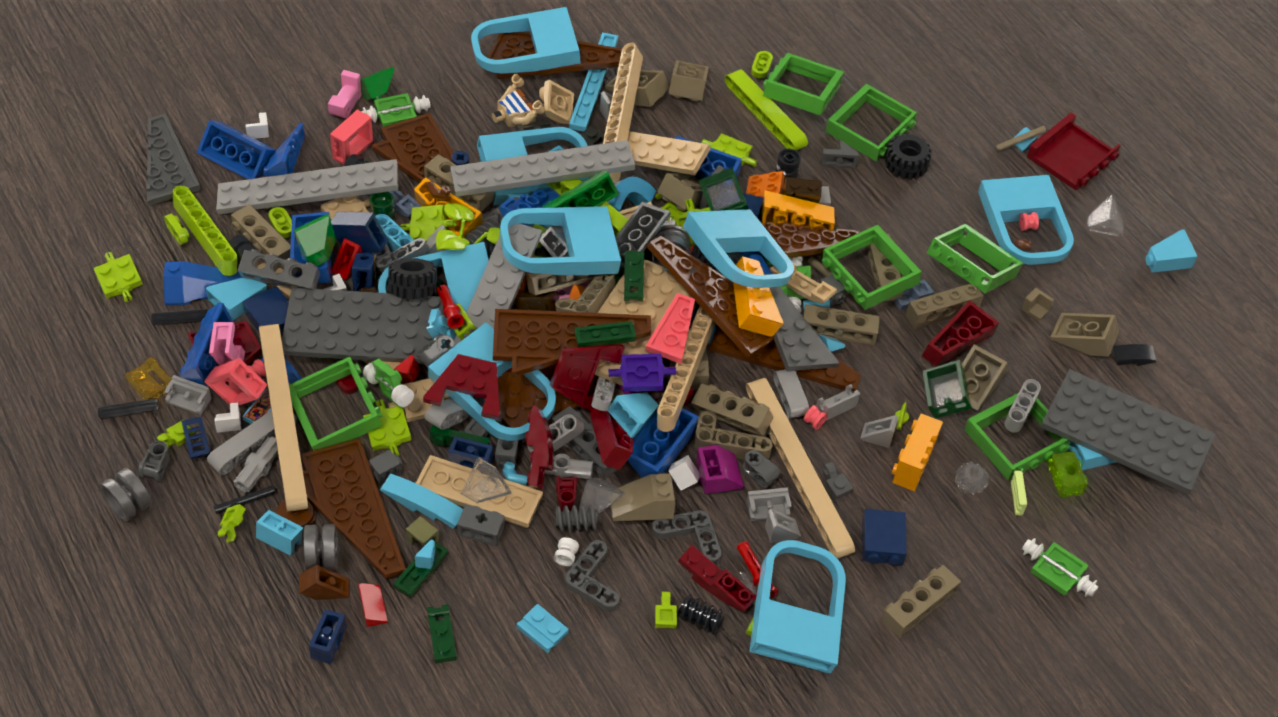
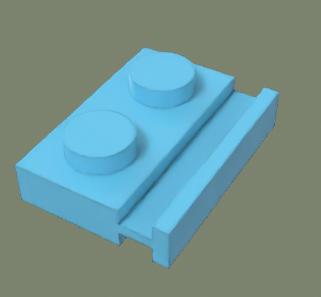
[426,308,455,347]
[516,604,569,653]

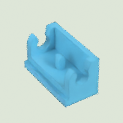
[256,510,303,556]

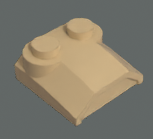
[539,80,574,124]

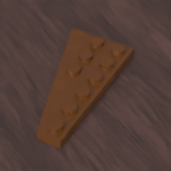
[762,222,859,258]

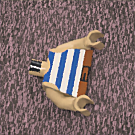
[492,74,545,128]

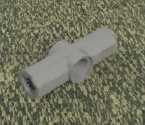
[233,437,278,493]
[531,454,593,479]

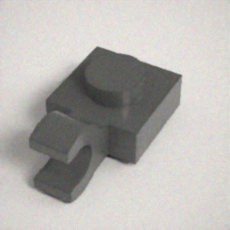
[823,462,853,500]

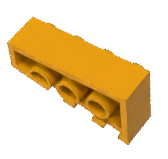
[414,177,483,238]
[761,190,835,231]
[733,256,784,337]
[891,414,943,491]

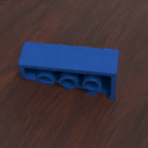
[675,136,742,193]

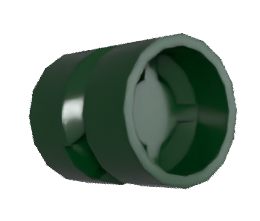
[370,192,395,220]

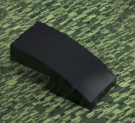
[1113,344,1156,366]

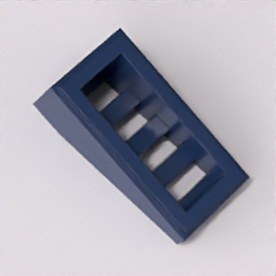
[181,416,210,460]

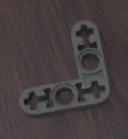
[372,238,429,273]
[652,510,721,565]
[565,540,619,612]

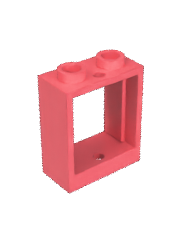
[330,110,373,165]
[204,358,268,405]

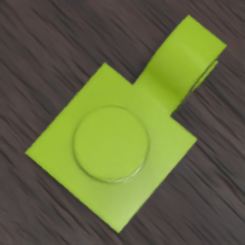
[157,420,195,448]
[218,504,246,543]
[655,592,677,628]

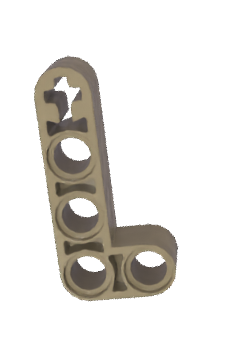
[555,274,616,313]
[694,411,772,461]

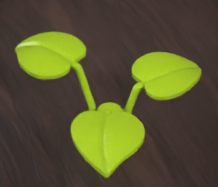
[436,203,500,250]

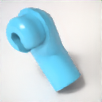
[502,462,528,486]

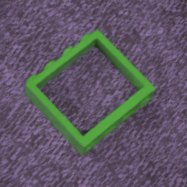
[763,53,844,116]
[826,84,917,162]
[927,224,1023,294]
[822,225,922,310]
[289,357,383,450]
[964,393,1071,480]

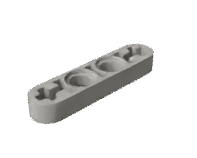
[591,376,615,411]

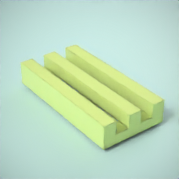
[1011,471,1027,515]

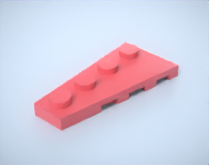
[645,293,695,364]

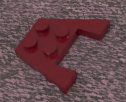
[187,321,262,384]
[550,344,625,412]
[423,354,500,420]

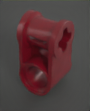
[556,476,577,511]

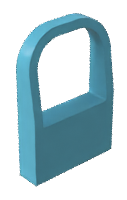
[471,7,580,74]
[477,127,591,205]
[978,175,1074,265]
[499,206,621,275]
[683,209,794,288]
[378,242,489,320]
[428,322,556,441]
[749,540,846,673]

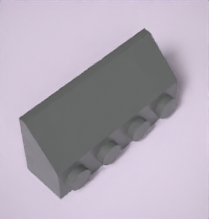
[615,202,671,276]

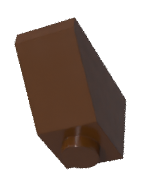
[299,565,349,600]

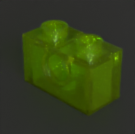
[1047,451,1088,498]

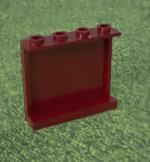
[1027,112,1121,191]

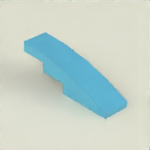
[380,473,463,529]

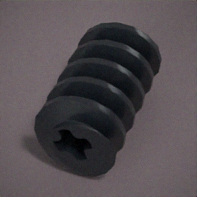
[677,594,725,636]

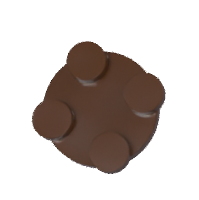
[276,500,316,528]

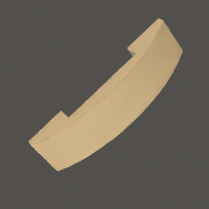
[770,264,837,303]

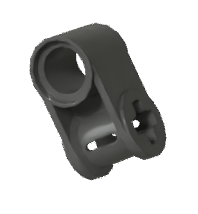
[416,334,454,368]
[138,441,171,482]
[742,450,781,488]

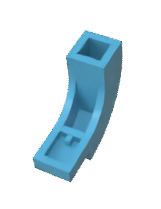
[607,177,656,211]

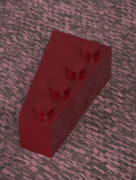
[922,300,999,367]
[590,401,633,470]

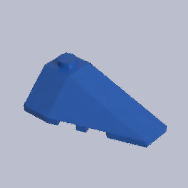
[263,123,305,177]
[499,187,561,227]
[163,261,243,306]

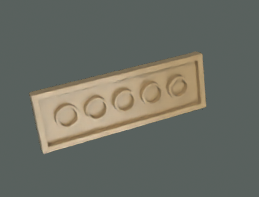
[627,131,710,175]
[416,455,543,528]

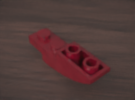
[525,406,554,490]
[677,545,757,612]

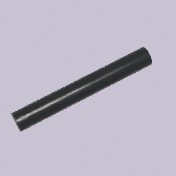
[213,486,275,514]

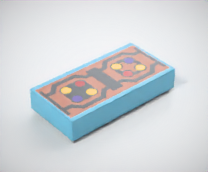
[242,389,271,424]

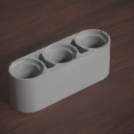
[773,369,809,419]
[1004,379,1041,432]
[425,398,469,430]
[528,414,584,452]

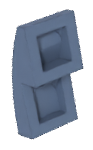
[388,190,421,218]
[894,280,934,310]

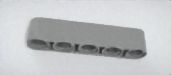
[207,410,298,475]

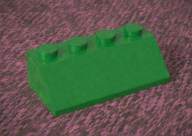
[542,170,620,208]

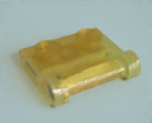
[124,357,172,400]

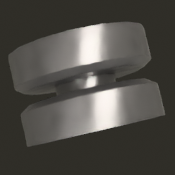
[100,468,152,522]
[304,524,339,571]

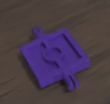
[608,354,676,392]

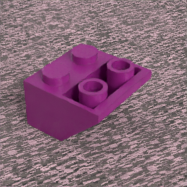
[696,445,744,494]

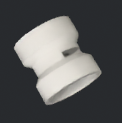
[554,538,579,566]

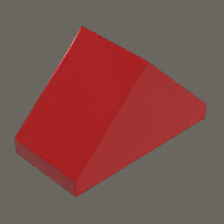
[332,238,362,280]

